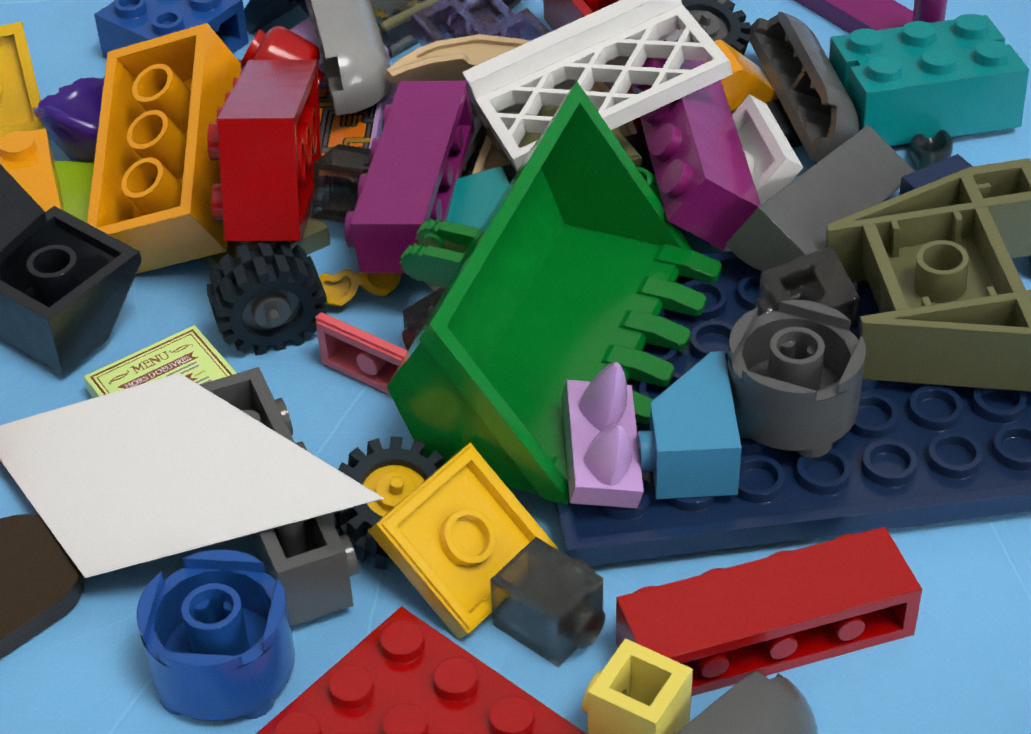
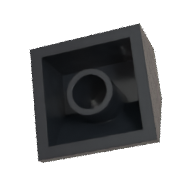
[0,206,142,374]

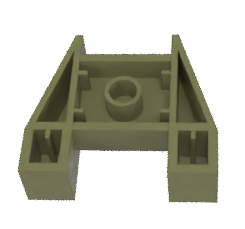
[825,158,1031,392]

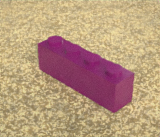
[631,40,761,250]
[344,80,475,273]

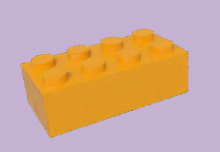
[87,23,241,274]

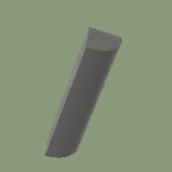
[725,125,915,274]

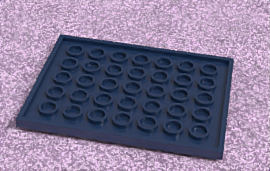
[554,249,1031,569]

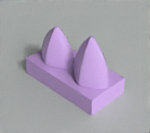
[561,362,644,508]

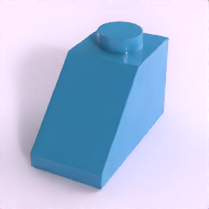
[638,351,742,499]

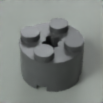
[727,299,866,458]

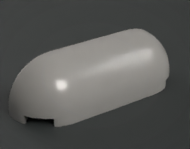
[305,0,392,116]

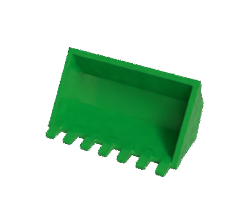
[387,81,722,505]

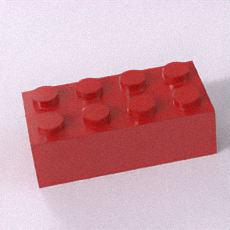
[207,59,322,241]

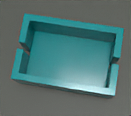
[829,14,1029,146]

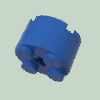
[136,550,295,720]

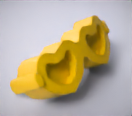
[319,269,403,307]

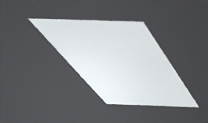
[0,373,385,578]

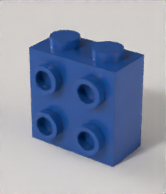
[94,0,249,59]

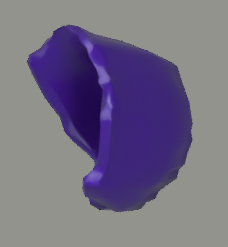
[32,76,105,162]

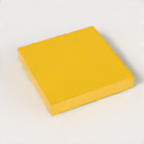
[367,443,558,639]

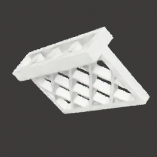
[462,0,733,171]

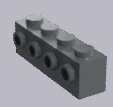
[200,367,359,627]

